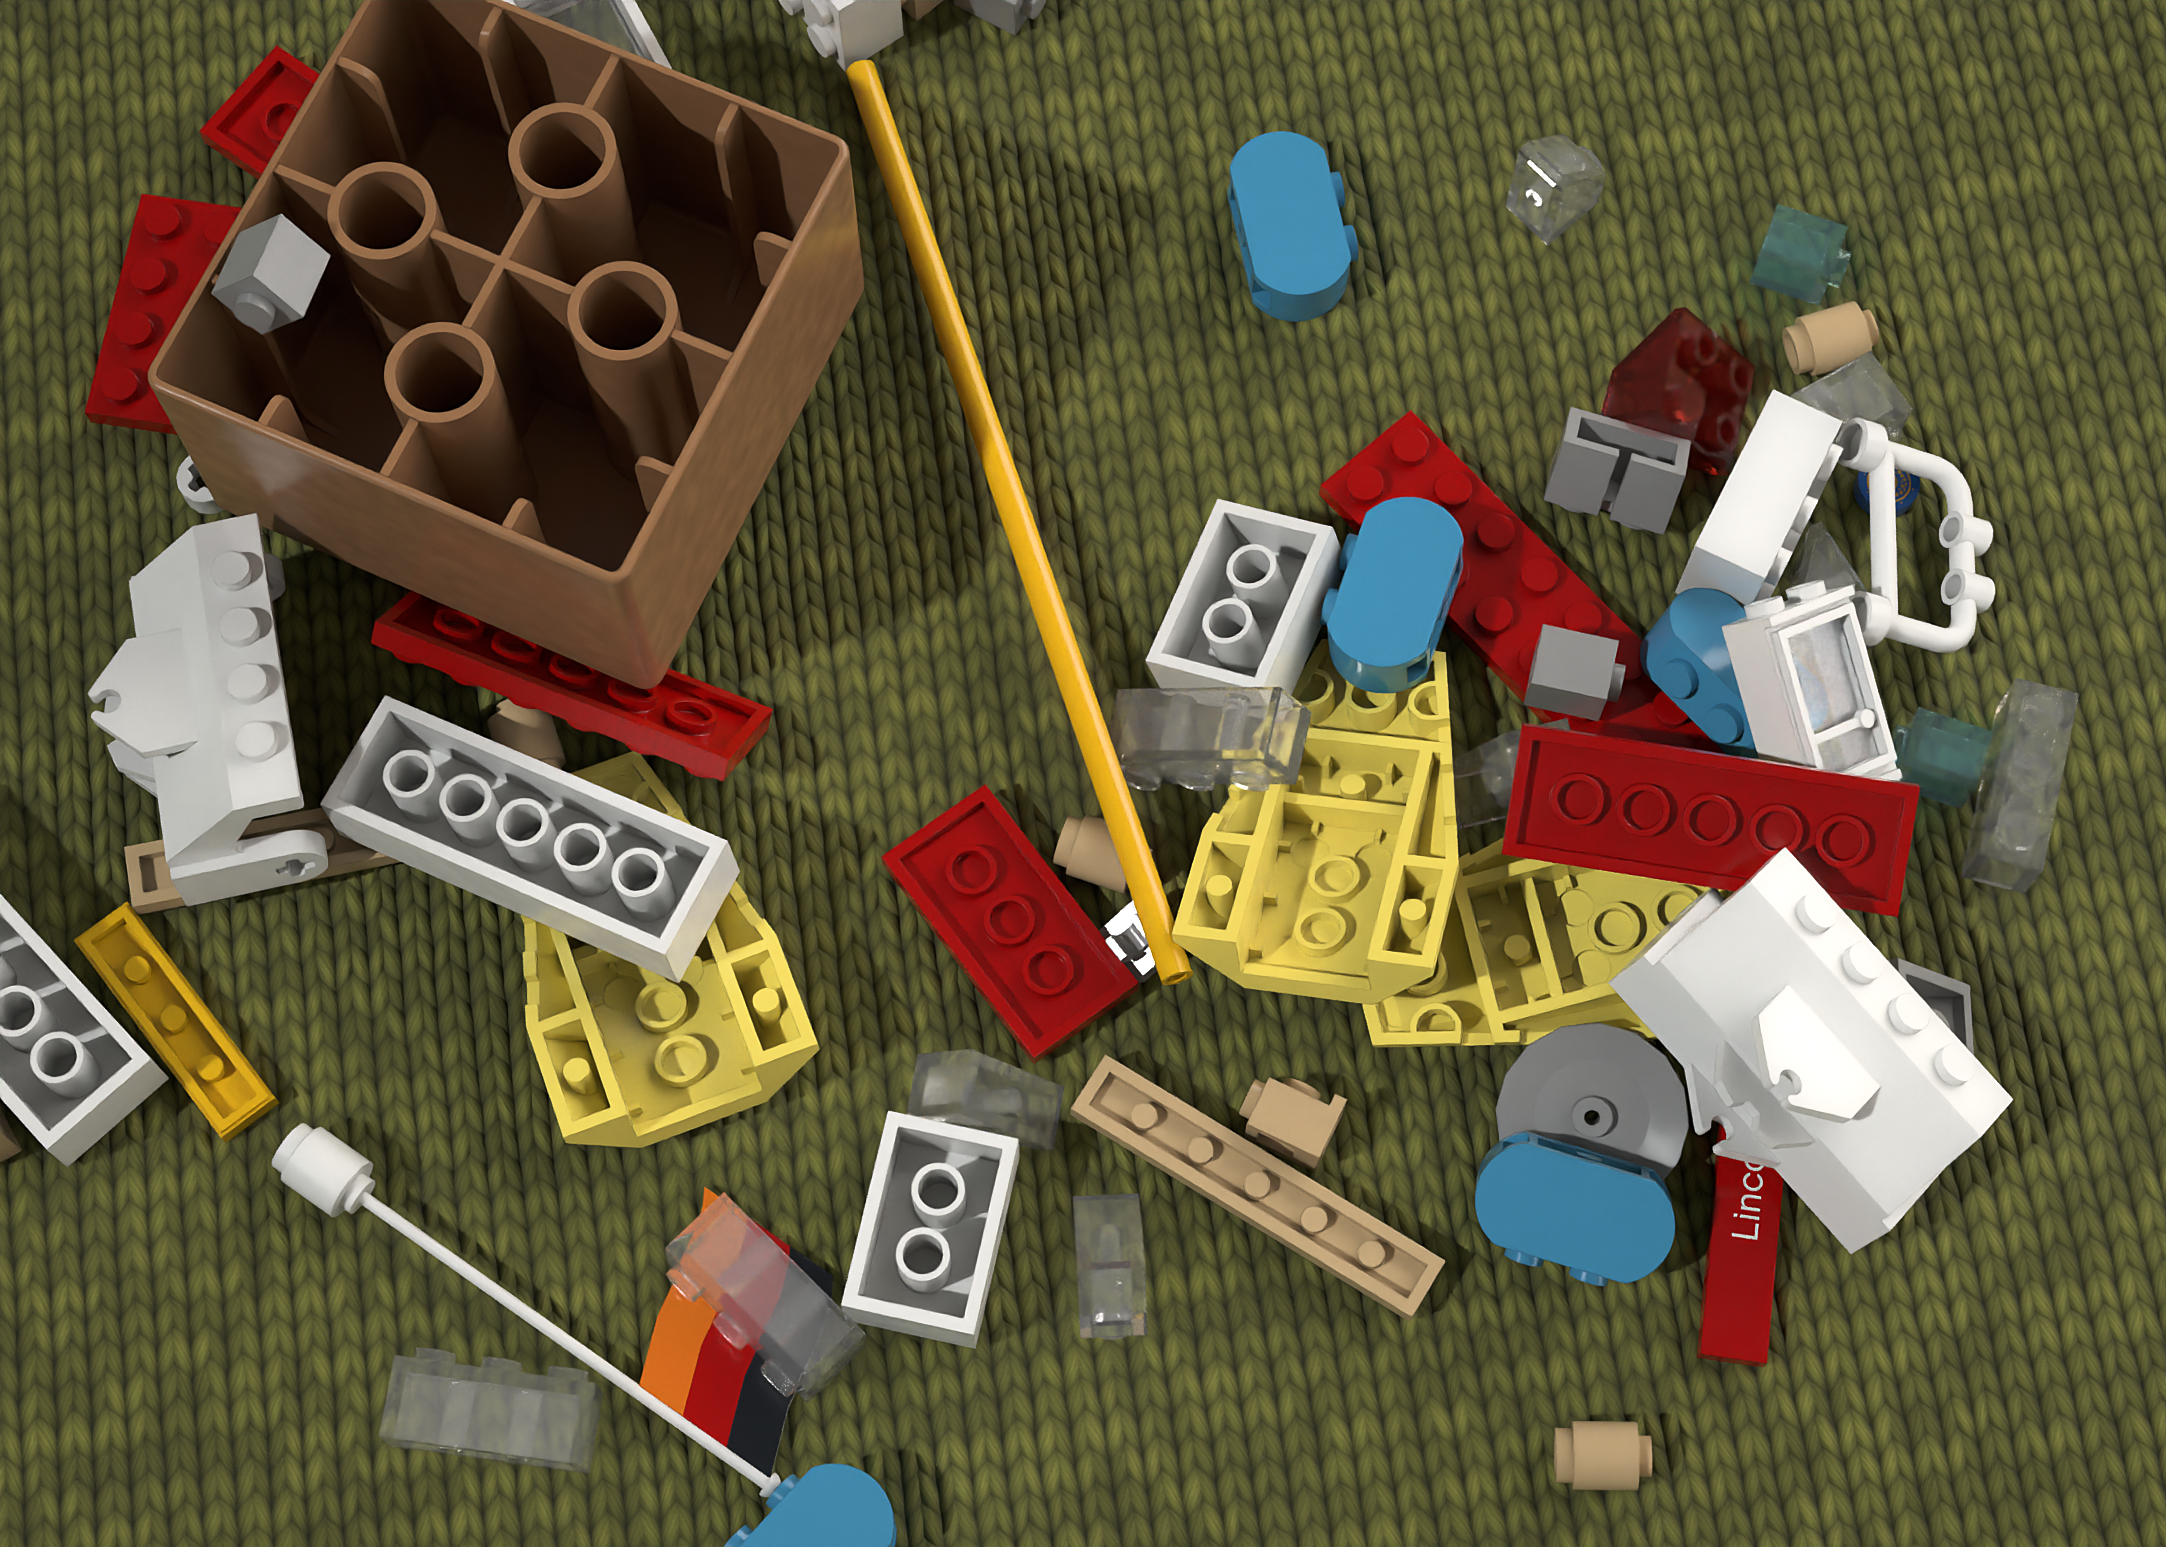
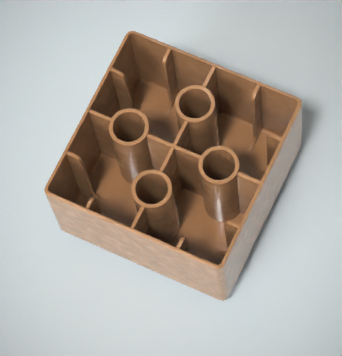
[148,0,865,690]

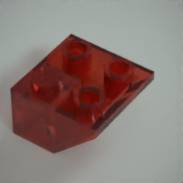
[1600,307,1756,476]

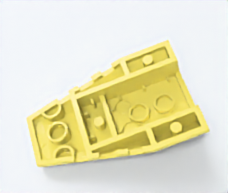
[1172,639,1459,1005]
[521,751,820,1148]
[1362,833,1735,1048]

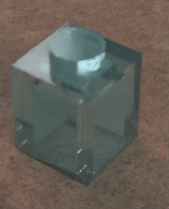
[1749,204,1851,305]
[1891,707,1993,809]

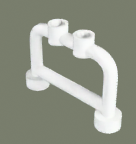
[1836,417,1995,653]

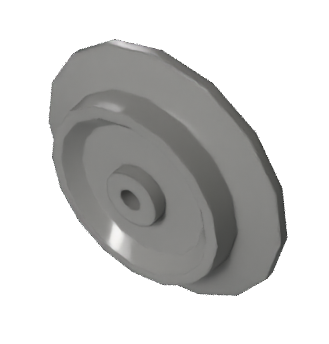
[1496,1022,1689,1180]

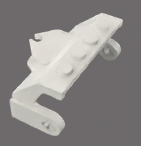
[88,513,328,906]
[1608,847,2013,1254]

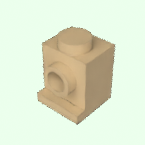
[1239,1077,1347,1172]

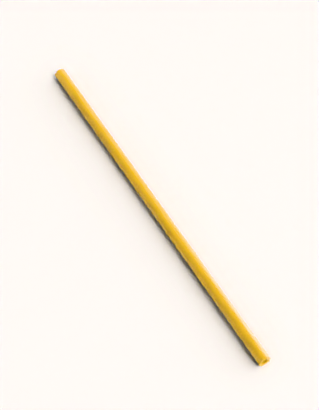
[846,60,1193,985]

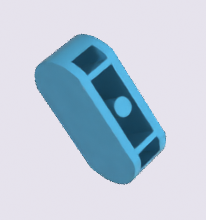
[1227,131,1358,322]
[1320,497,1464,694]
[1640,588,1826,759]
[1475,1131,1675,1286]
[724,1464,897,1547]

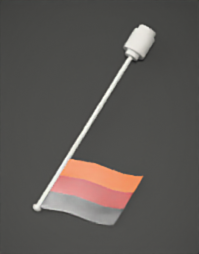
[272,1123,834,1497]

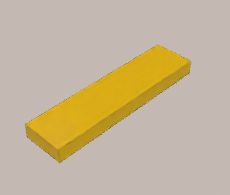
[74,902,279,1143]

